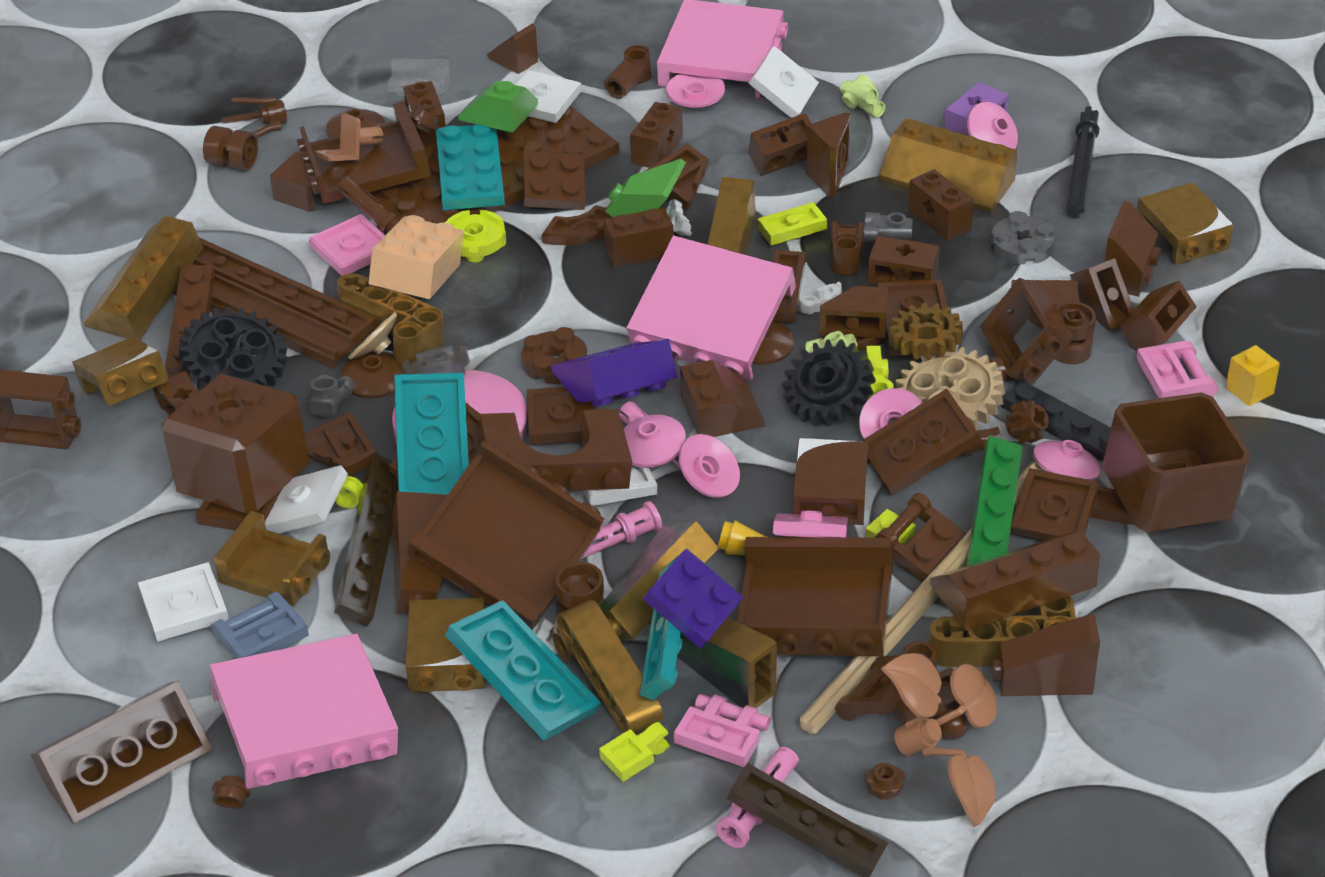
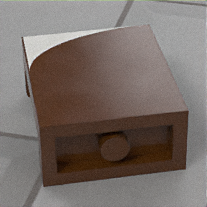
[793,438,868,525]

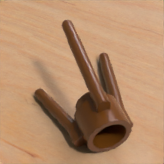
[221,97,287,137]

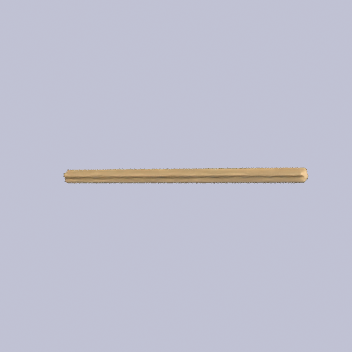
[800,461,1044,735]

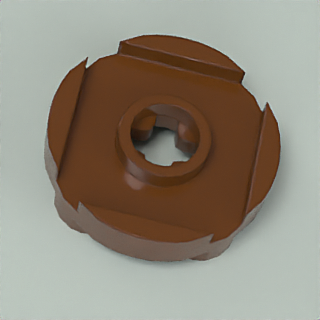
[521,327,587,384]

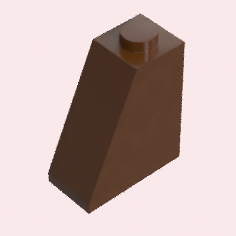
[992,615,1100,696]

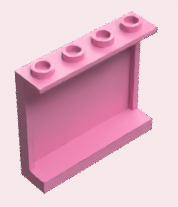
[657,0,788,98]
[626,236,796,380]
[210,634,398,789]

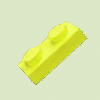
[757,202,827,246]

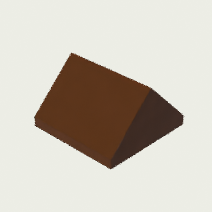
[807,112,851,198]

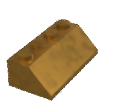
[879,118,1018,213]
[83,216,203,340]

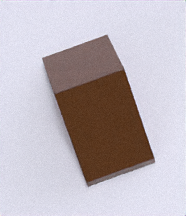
[487,23,538,74]
[270,151,315,212]

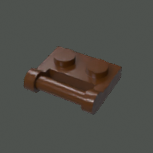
[875,493,965,582]
[835,654,922,721]

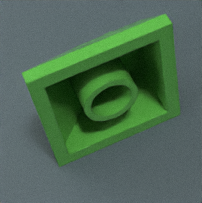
[458,81,538,133]
[605,159,686,217]

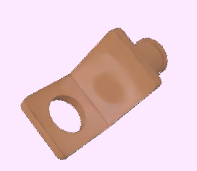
[314,114,383,161]

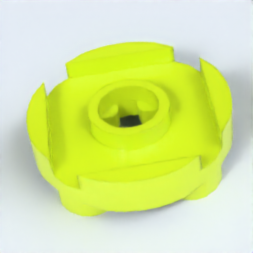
[445,210,506,263]

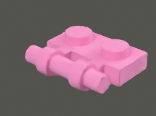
[674,693,771,767]

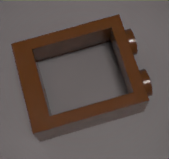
[980,277,1073,385]
[0,369,81,450]

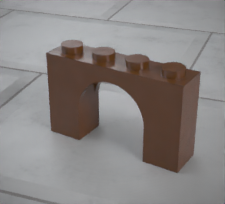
[478,409,632,491]

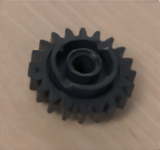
[782,339,876,426]

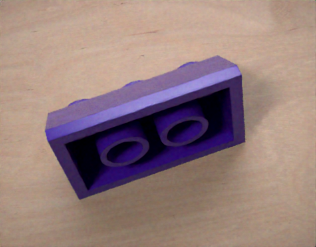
[551,338,677,407]

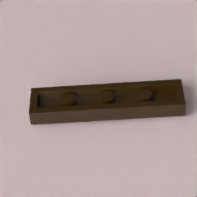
[726,763,888,877]

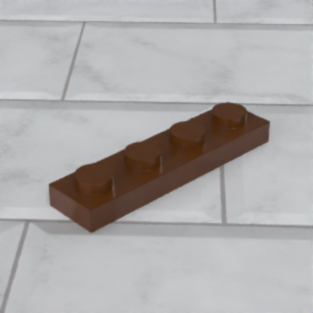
[165,265,215,375]

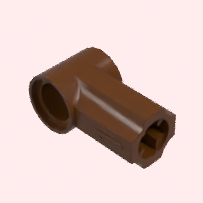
[604,45,651,99]

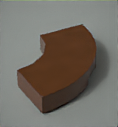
[542,205,612,245]

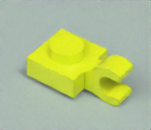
[866,346,894,400]
[599,722,670,782]

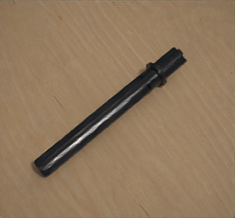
[1066,106,1100,218]

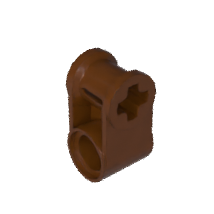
[831,221,863,275]
[153,370,198,416]

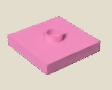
[309,214,385,276]
[773,511,848,537]

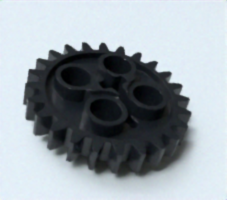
[178,307,287,388]

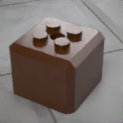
[161,374,310,513]
[1102,392,1251,532]

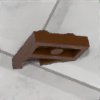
[645,143,709,211]
[305,411,377,476]

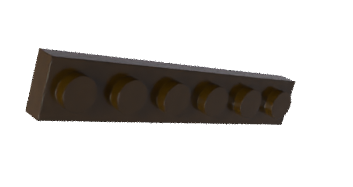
[334,453,399,627]

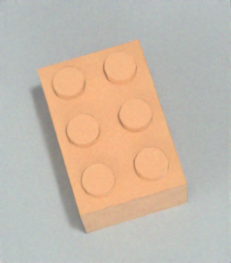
[369,215,464,299]

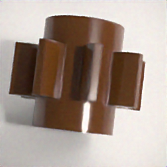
[1005,400,1049,444]

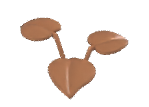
[881,653,997,827]

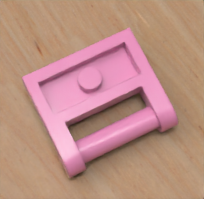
[1136,341,1218,398]

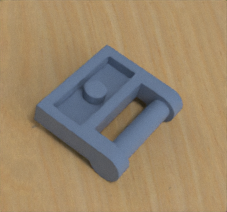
[211,591,309,659]

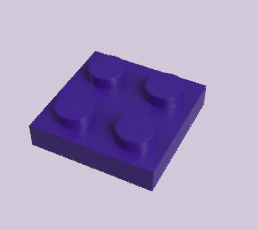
[643,548,743,649]

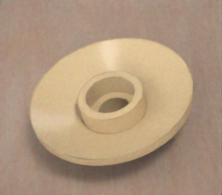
[348,311,397,360]

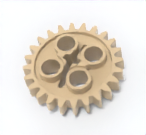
[895,347,1005,431]

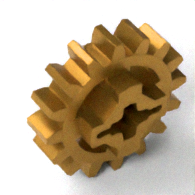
[890,303,963,360]

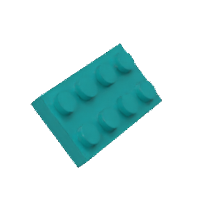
[436,124,505,210]
[394,373,469,495]
[445,600,601,741]

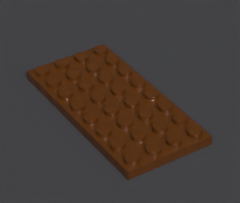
[369,106,619,224]

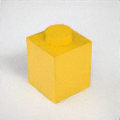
[1226,345,1280,406]

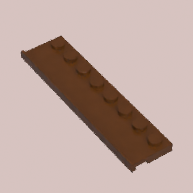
[172,237,378,369]

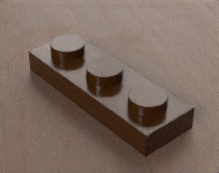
[772,250,806,323]

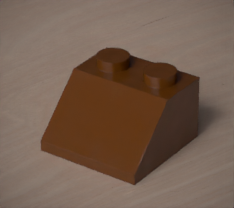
[1105,201,1161,297]
[680,360,765,437]

